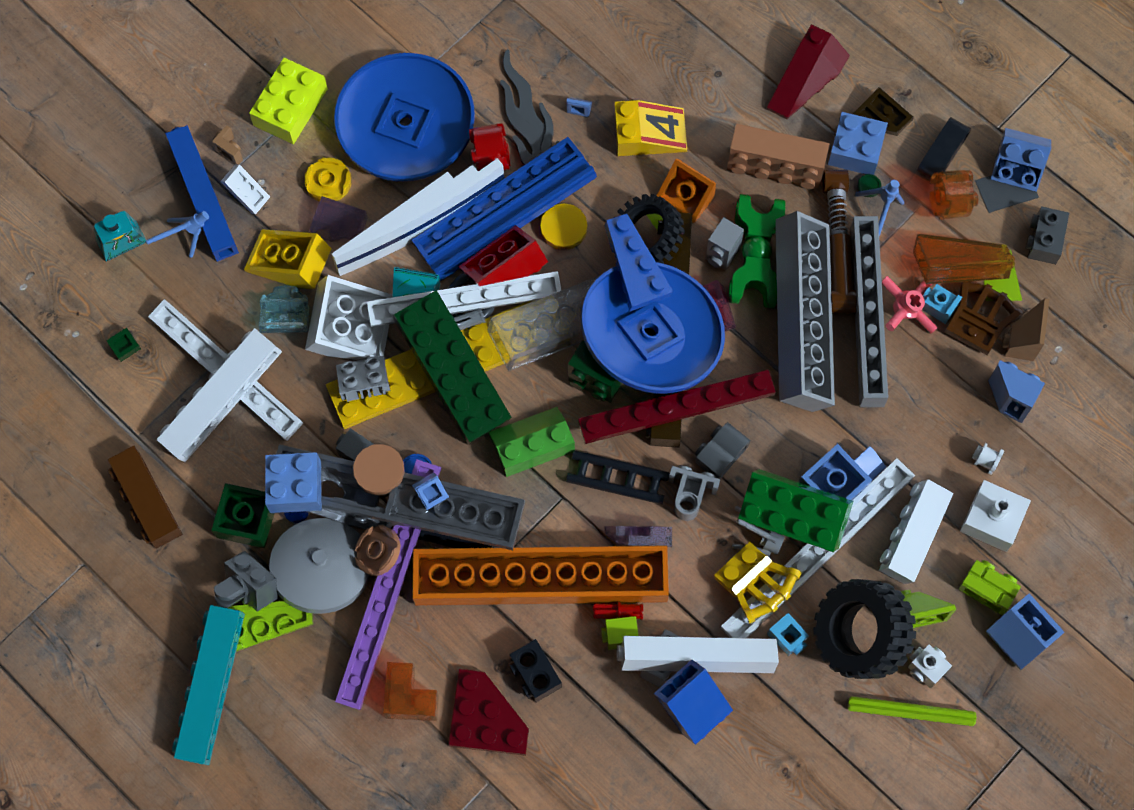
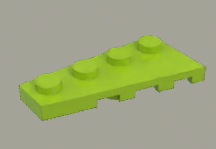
[228,601,313,652]

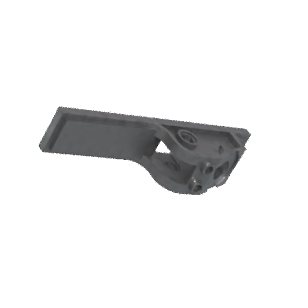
[276,445,525,551]

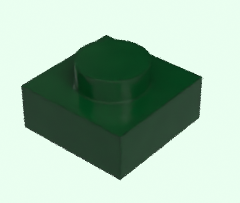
[106,327,141,362]

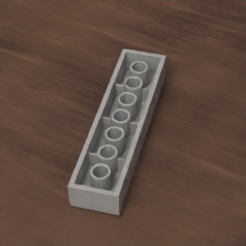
[776,211,835,412]

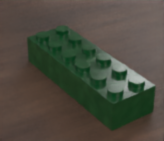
[393,290,512,444]

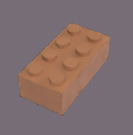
[727,124,830,189]

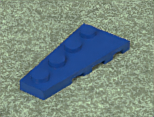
[604,213,673,312]

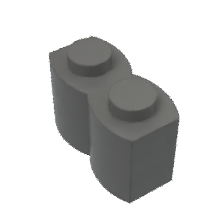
[695,422,751,479]

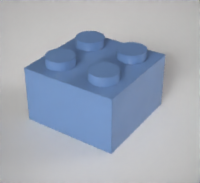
[828,112,888,175]
[799,444,872,500]
[265,452,322,513]

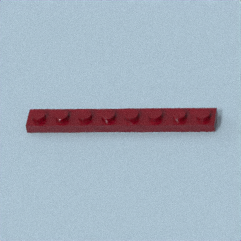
[578,370,776,444]

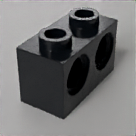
[508,639,562,703]

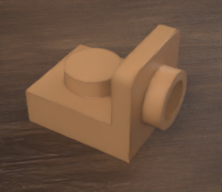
[212,125,243,165]

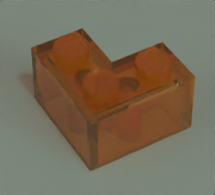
[383,662,439,721]

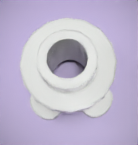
[972,443,1004,475]

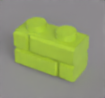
[959,560,1021,616]

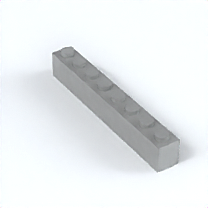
[850,216,888,407]

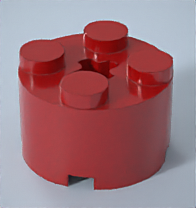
[469,123,511,172]

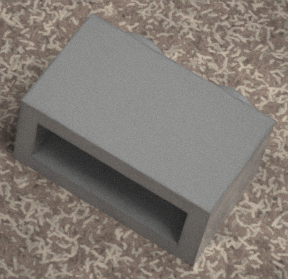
[706,217,744,270]

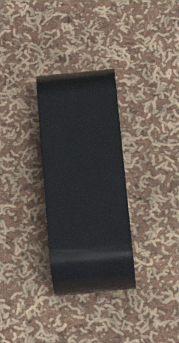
[917,117,971,183]

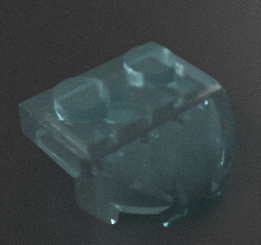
[258,285,310,333]

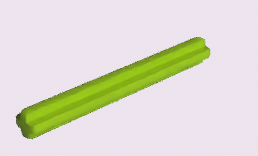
[848,696,977,726]

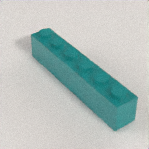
[172,605,245,765]

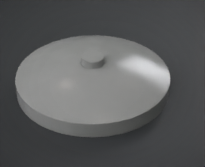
[269,518,370,614]

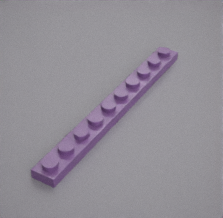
[335,459,441,710]

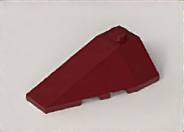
[766,24,850,119]

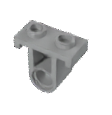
[669,465,720,521]

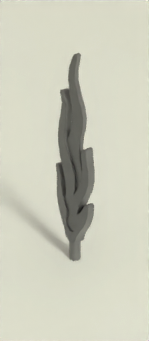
[500,49,559,165]

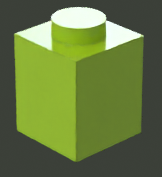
[601,616,638,650]

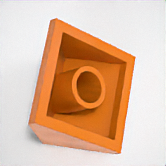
[657,159,716,223]

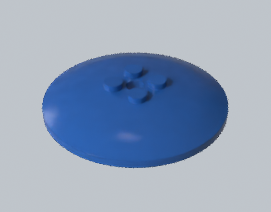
[334,53,475,181]
[580,262,725,394]

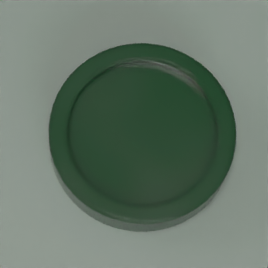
[857,174,882,198]

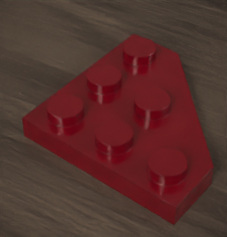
[449,669,529,756]

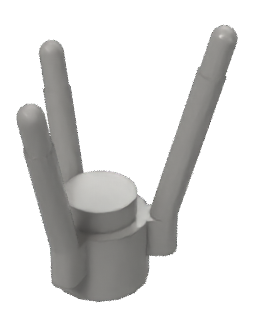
[732,506,785,557]

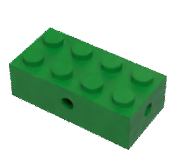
[738,469,854,552]

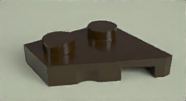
[853,87,913,136]

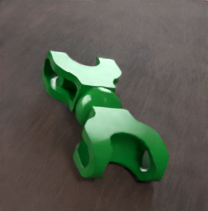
[728,194,786,309]

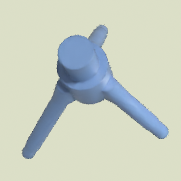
[855,180,904,236]
[146,211,209,258]

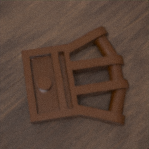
[945,279,1025,356]

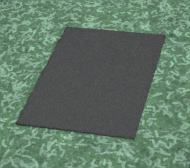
[975,176,1039,213]

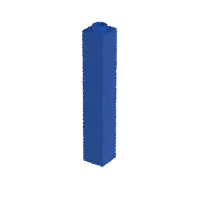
[165,125,239,262]

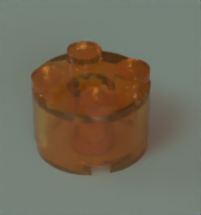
[929,170,979,220]

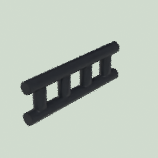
[566,450,670,505]

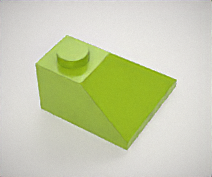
[900,590,956,628]

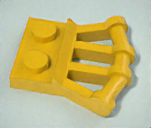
[714,542,802,624]

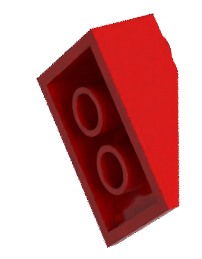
[459,225,548,286]

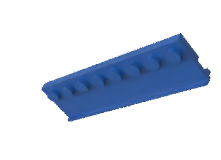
[412,137,597,281]

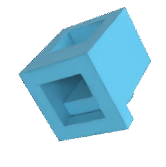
[922,284,962,324]
[767,613,809,656]

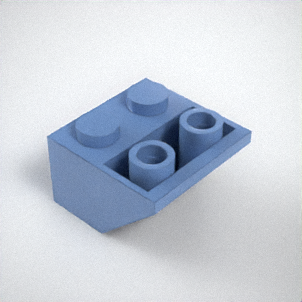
[991,128,1051,192]
[988,360,1045,423]
[986,593,1065,671]

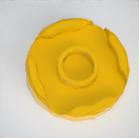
[304,158,351,203]
[540,203,588,249]

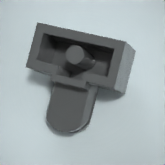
[214,550,277,611]

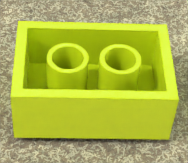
[249,58,328,145]

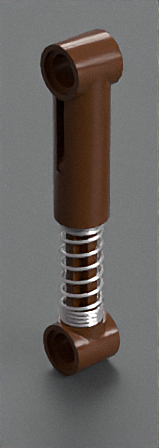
[822,170,857,314]

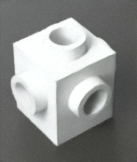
[908,645,952,689]

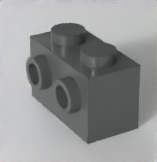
[1026,206,1069,265]

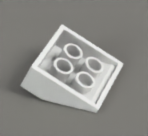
[305,275,392,360]

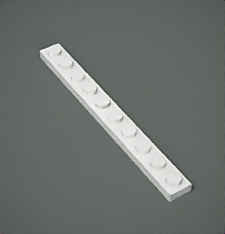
[721,458,915,638]

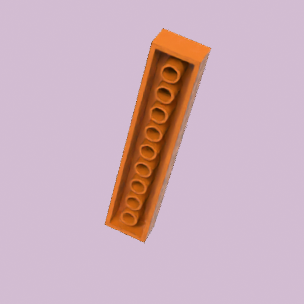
[413,546,669,606]

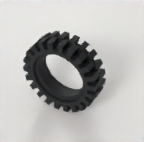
[613,194,684,264]

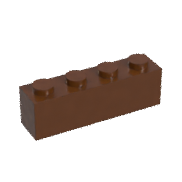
[108,445,183,549]

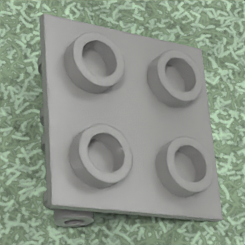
[336,356,390,402]

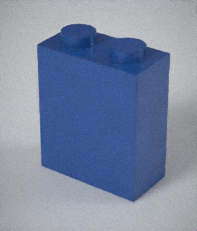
[654,659,733,745]

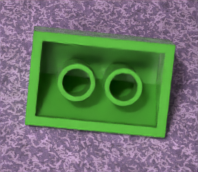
[489,407,575,477]

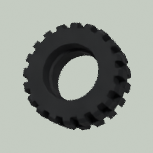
[813,579,916,679]

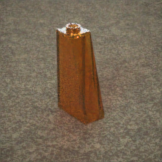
[913,234,1015,284]

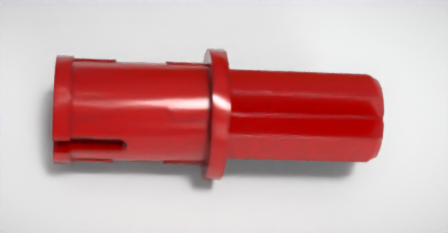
[593,601,643,620]

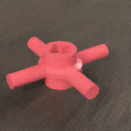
[882,276,937,334]

